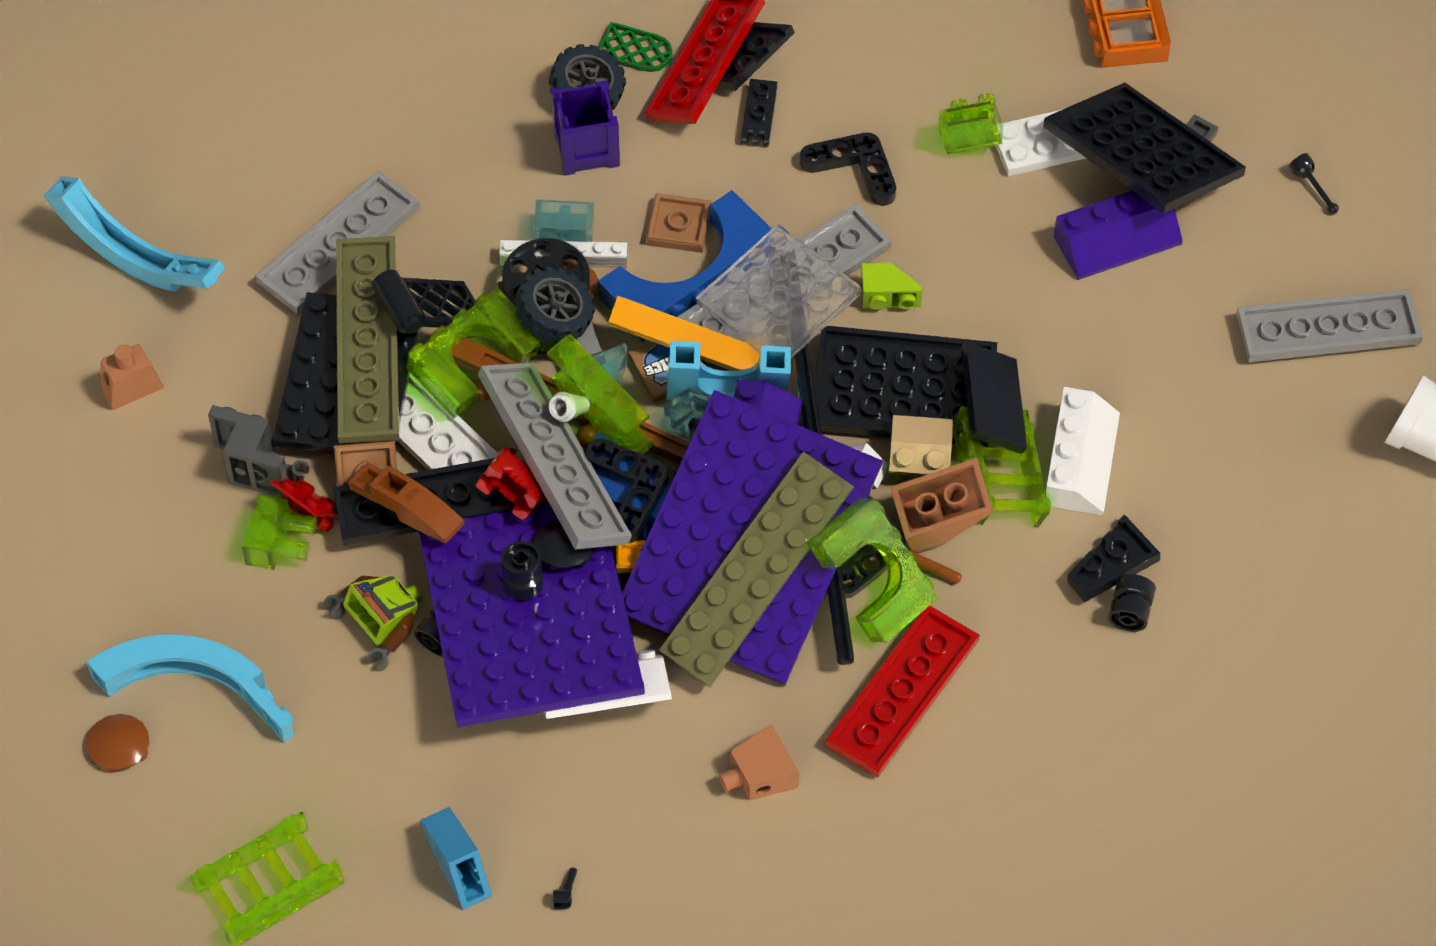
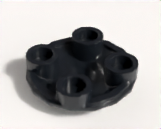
[534,520,594,570]

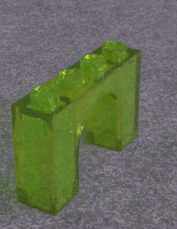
[406,287,544,419]
[806,498,938,643]

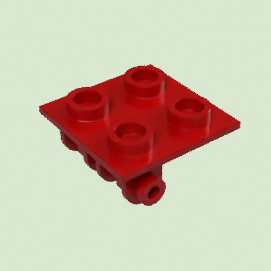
[269,479,338,532]

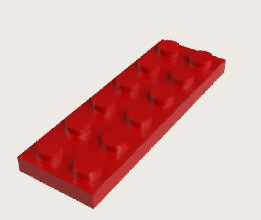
[644,0,765,124]
[825,604,980,777]

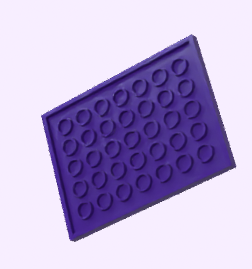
[622,390,883,686]
[418,503,645,728]

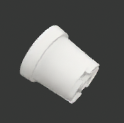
[1384,375,1436,462]

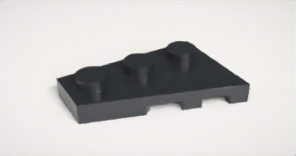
[1067,514,1161,602]

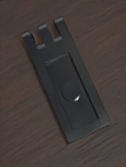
[741,79,778,146]

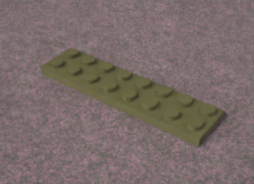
[336,236,400,444]
[659,452,854,688]

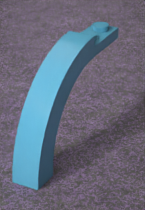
[43,176,225,292]
[86,635,294,743]

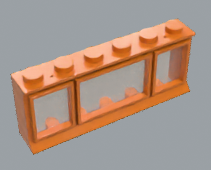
[1083,0,1171,68]

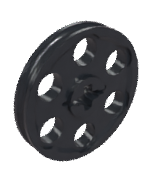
[502,238,590,312]

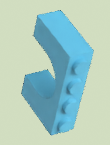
[666,341,791,402]

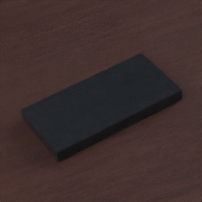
[961,341,1027,454]

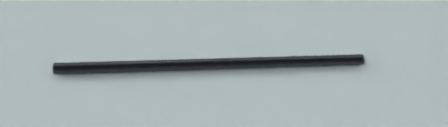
[780,252,854,665]

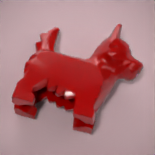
[475,447,549,521]

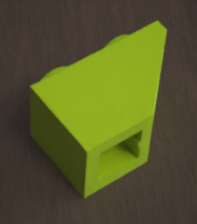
[861,263,922,310]

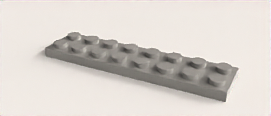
[677,204,892,365]
[478,363,632,549]

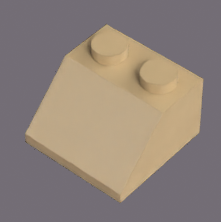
[888,415,953,477]

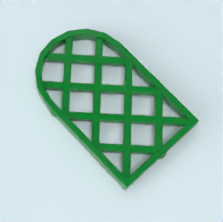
[598,22,673,72]

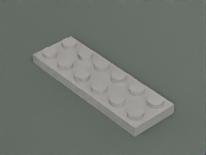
[255,171,420,315]
[1236,289,1423,362]

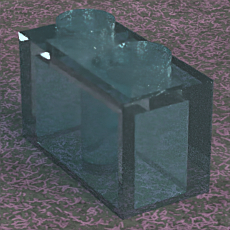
[533,200,594,242]

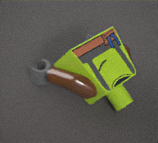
[324,575,423,671]

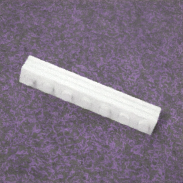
[500,240,627,268]

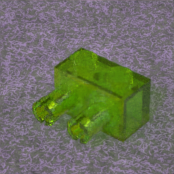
[938,93,1003,154]
[242,495,317,570]

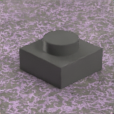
[1186,114,1219,142]

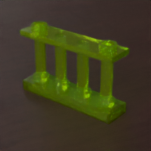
[547,334,653,454]
[952,406,1051,528]
[190,811,345,946]

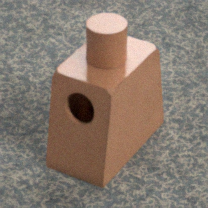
[100,344,164,410]
[719,725,799,800]

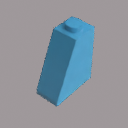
[421,807,492,909]

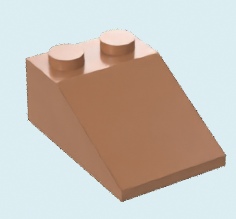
[890,458,994,553]

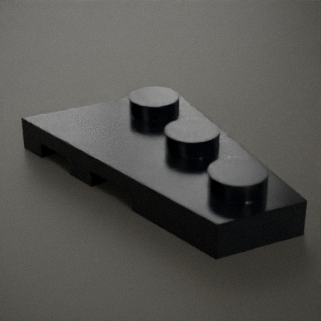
[716,22,795,91]

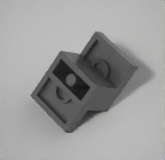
[208,405,288,498]

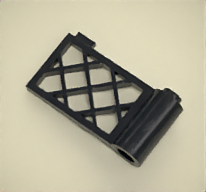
[372,269,490,334]

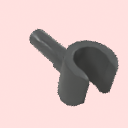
[286,460,309,482]

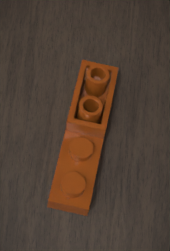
[348,462,465,544]

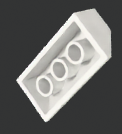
[1043,387,1120,516]
[544,650,672,719]

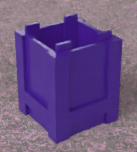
[551,80,620,176]

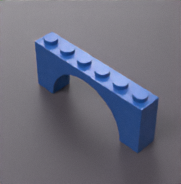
[598,190,777,342]

